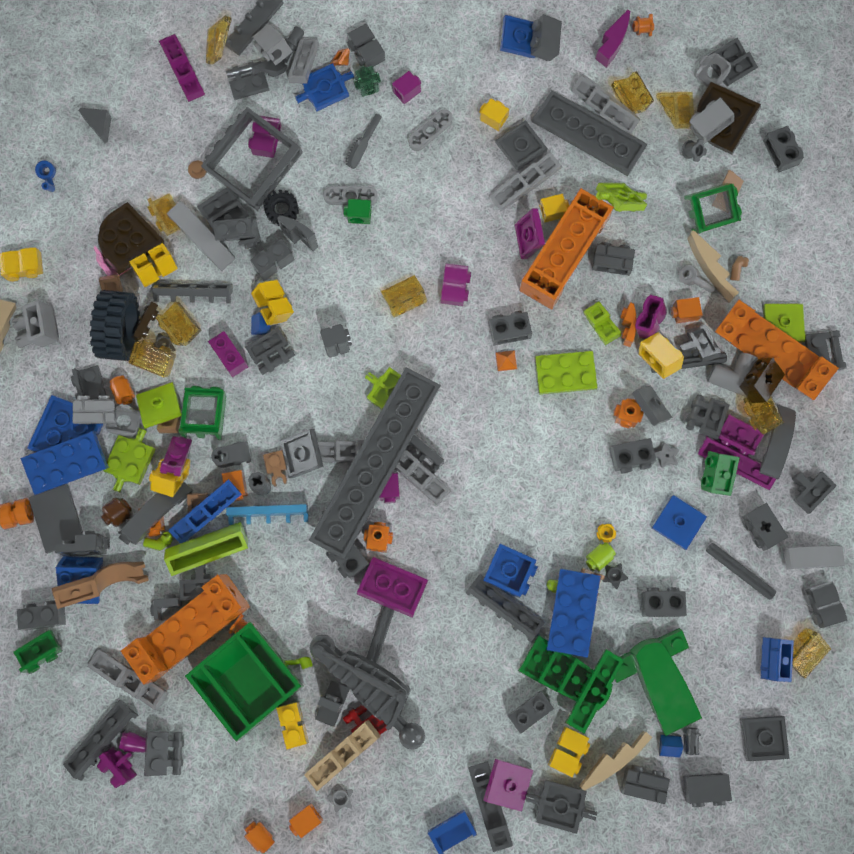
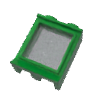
[684,183,742,234]
[178,386,226,440]

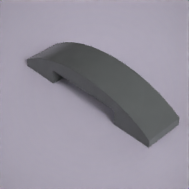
[759,404,796,479]
[121,482,193,545]
[468,761,513,852]

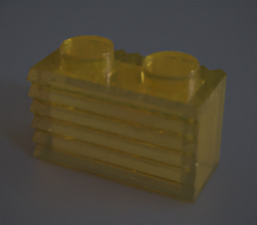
[129,339,176,378]

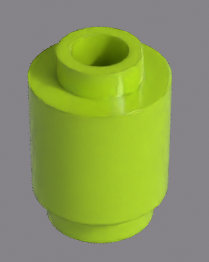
[586,542,616,572]

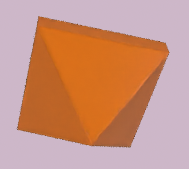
[330,48,350,66]
[496,350,517,371]

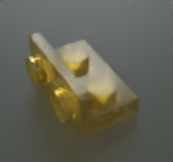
[147,193,181,236]
[381,275,427,318]
[792,628,831,679]

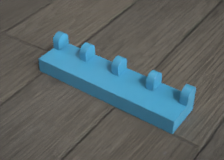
[226,504,309,525]

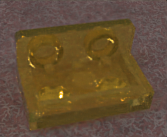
[611,71,654,114]
[156,302,202,346]
[743,396,784,435]

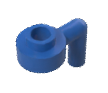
[35,161,56,192]

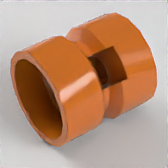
[0,498,34,530]

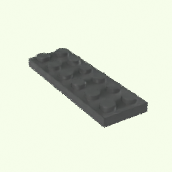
[532,90,647,176]

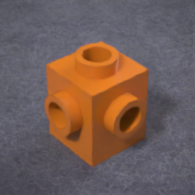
[614,398,644,428]
[364,522,393,553]

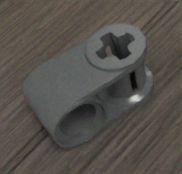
[211,442,251,468]

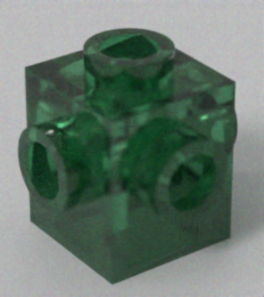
[353,66,381,97]

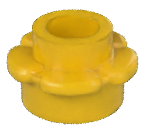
[596,523,616,543]

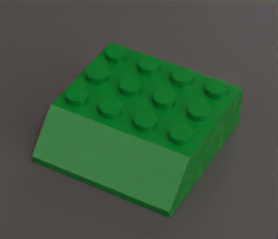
[185,622,304,742]

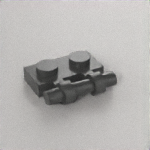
[226,61,270,100]
[245,328,295,375]
[686,395,730,440]
[144,732,184,776]

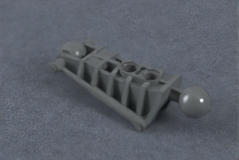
[309,634,425,750]

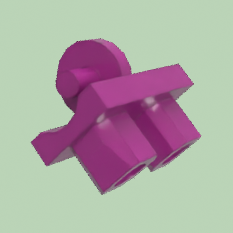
[97,747,137,788]

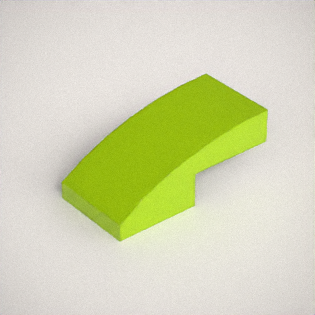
[583,301,621,346]

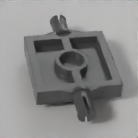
[526,779,597,834]

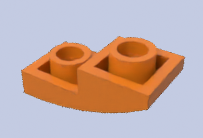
[620,302,636,347]

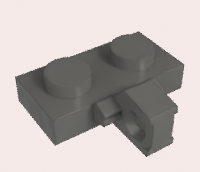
[679,325,721,363]
[792,472,837,514]
[179,564,211,600]

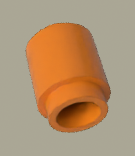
[110,375,135,405]
[244,821,275,854]

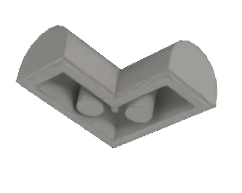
[708,353,758,396]

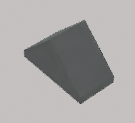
[78,108,112,143]

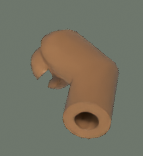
[730,256,749,281]

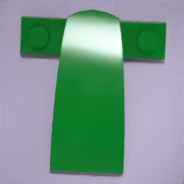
[614,628,702,736]
[518,635,624,734]

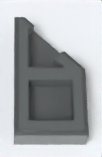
[252,60,287,77]

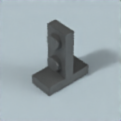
[315,680,350,727]

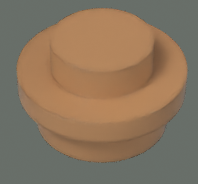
[188,160,207,179]

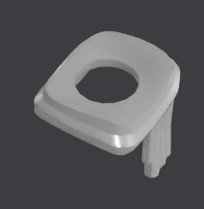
[696,53,731,87]
[106,404,141,436]

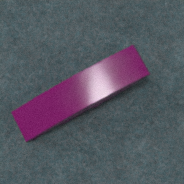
[159,34,205,102]

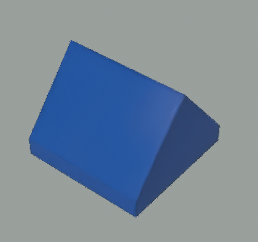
[251,312,271,335]
[659,735,683,758]

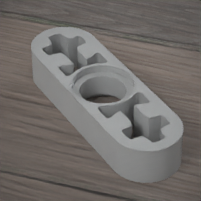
[409,109,453,151]
[323,186,378,205]

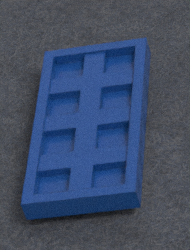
[20,431,109,495]
[547,569,601,658]

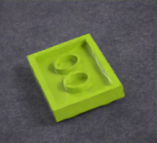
[535,351,598,395]

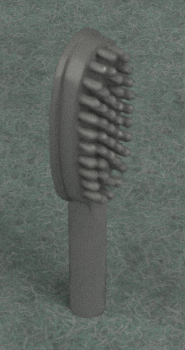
[345,113,382,169]

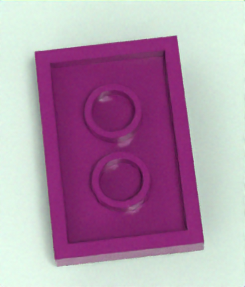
[357,557,428,618]

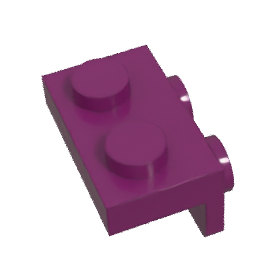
[719,414,765,456]

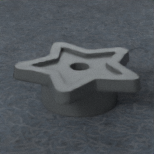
[151,333,176,357]
[602,563,628,589]

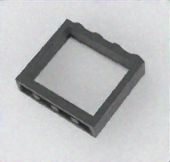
[201,107,303,211]

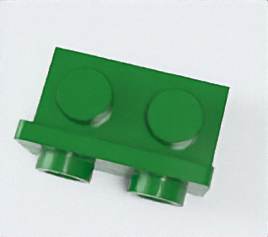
[701,451,740,496]

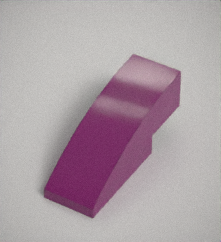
[595,9,631,68]

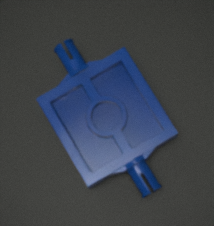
[295,63,354,112]

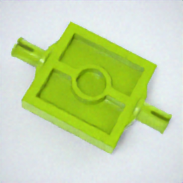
[596,183,647,212]
[365,367,401,410]
[103,428,156,493]

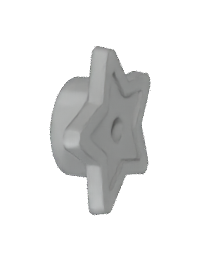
[655,443,679,468]
[327,784,353,812]

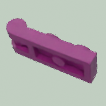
[160,436,192,477]

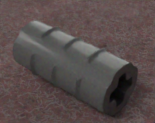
[248,472,271,496]

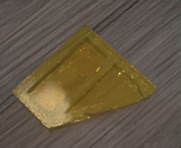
[206,15,232,64]
[656,92,694,129]

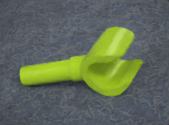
[284,657,313,670]

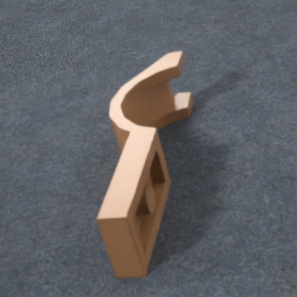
[51,562,149,609]

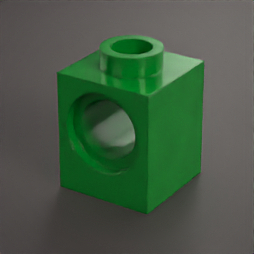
[344,199,372,224]

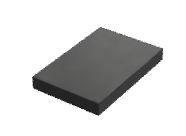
[29,484,83,554]

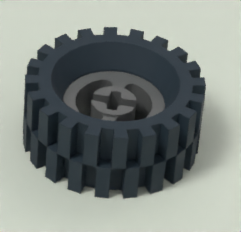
[90,290,140,361]

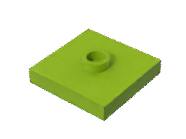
[763,304,805,342]
[136,382,182,429]

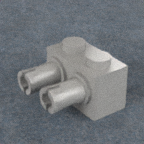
[12,300,58,348]

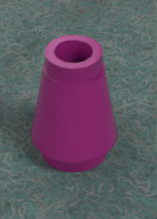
[119,731,146,753]

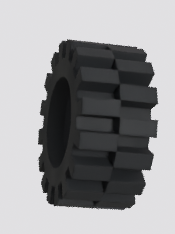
[264,189,299,226]

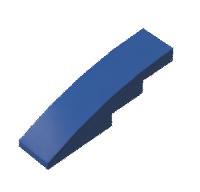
[168,479,242,544]

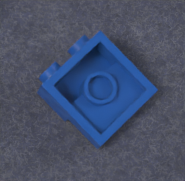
[483,544,538,598]

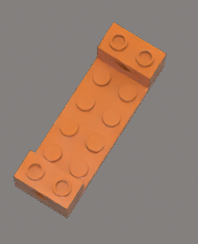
[519,188,614,310]
[715,300,839,400]
[121,574,251,685]

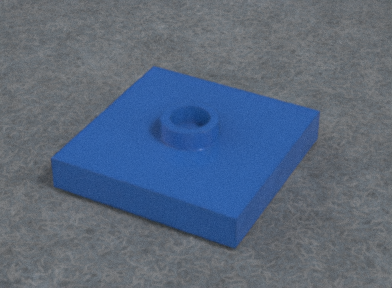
[500,15,535,58]
[652,495,707,550]

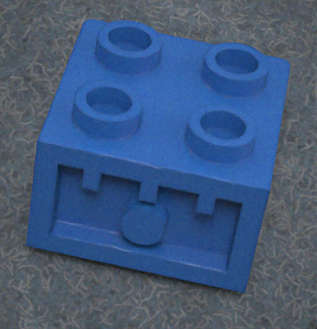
[55,556,103,604]

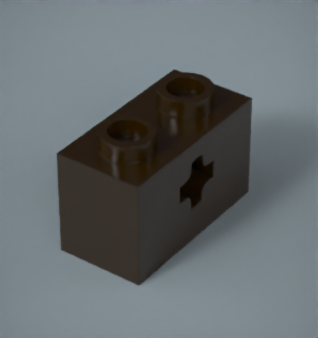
[739,358,785,403]

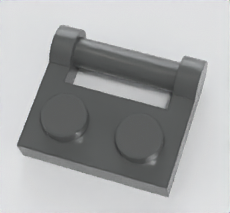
[805,330,847,370]

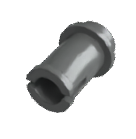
[684,728,701,755]

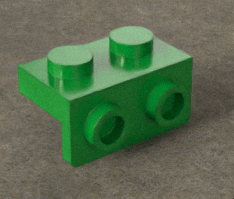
[13,630,63,674]

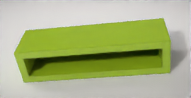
[164,522,248,576]

